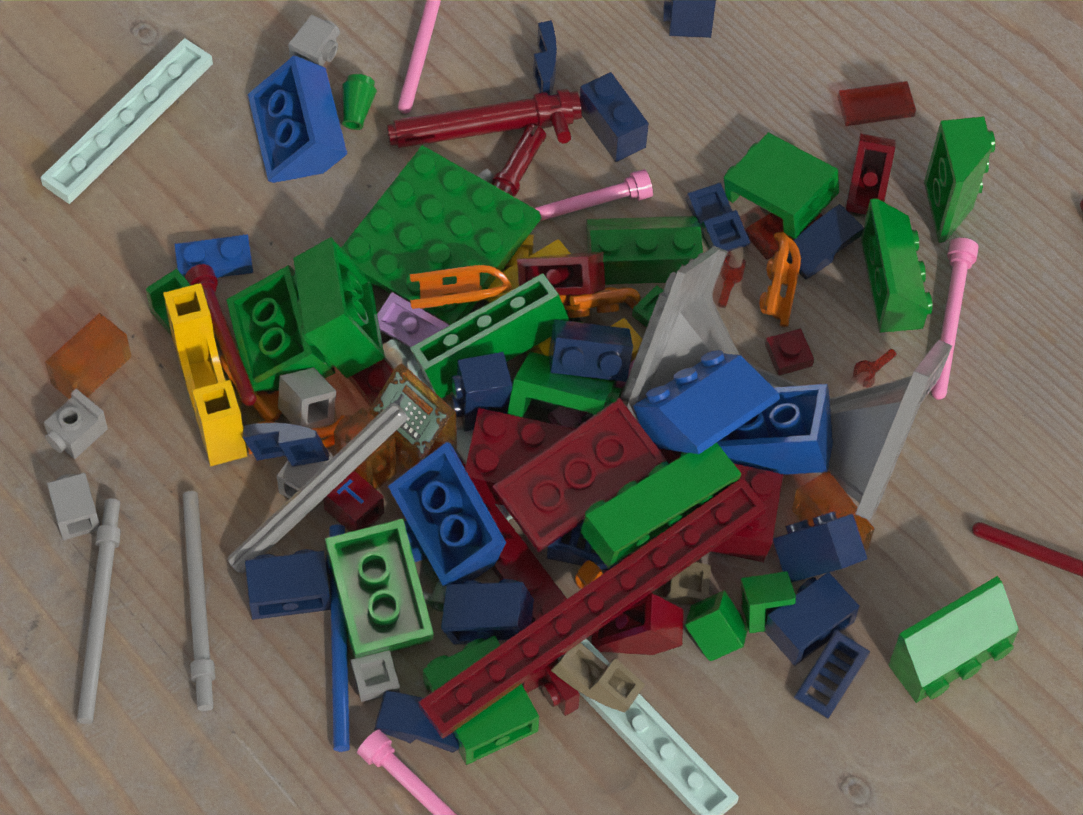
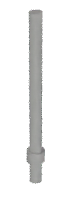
[183,491,215,711]
[77,498,121,724]

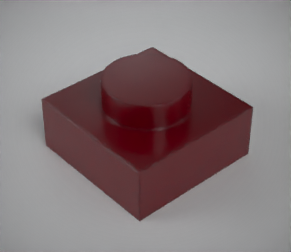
[765,328,814,376]

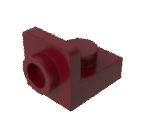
[522,659,580,716]

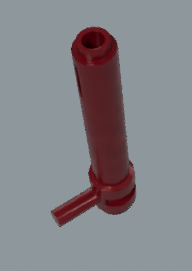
[387,89,582,149]

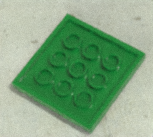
[341,145,542,325]

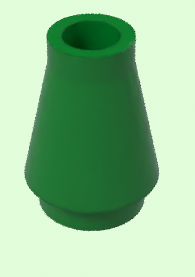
[342,74,377,130]

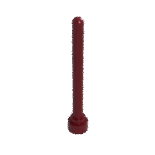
[185,264,257,406]
[972,522,1083,577]

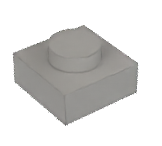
[351,650,400,702]

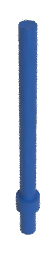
[326,524,350,752]

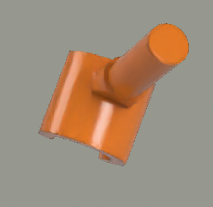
[575,560,602,589]

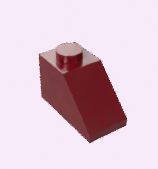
[846,133,896,215]
[517,252,605,295]
[591,593,684,655]

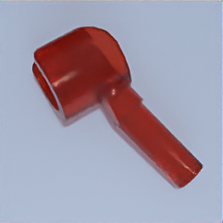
[717,255,746,308]
[853,349,897,388]

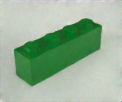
[410,273,570,400]
[581,442,741,569]

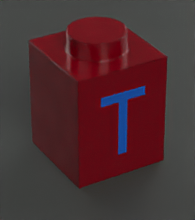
[323,470,385,532]

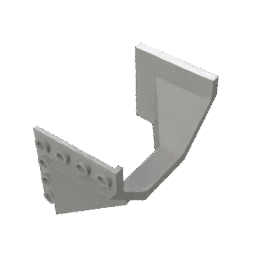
[620,246,953,520]

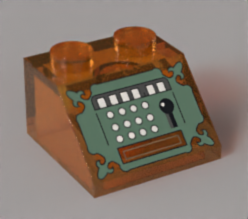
[369,363,457,470]

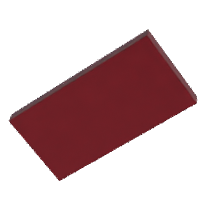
[492,398,667,552]

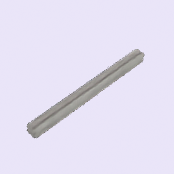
[228,403,408,573]

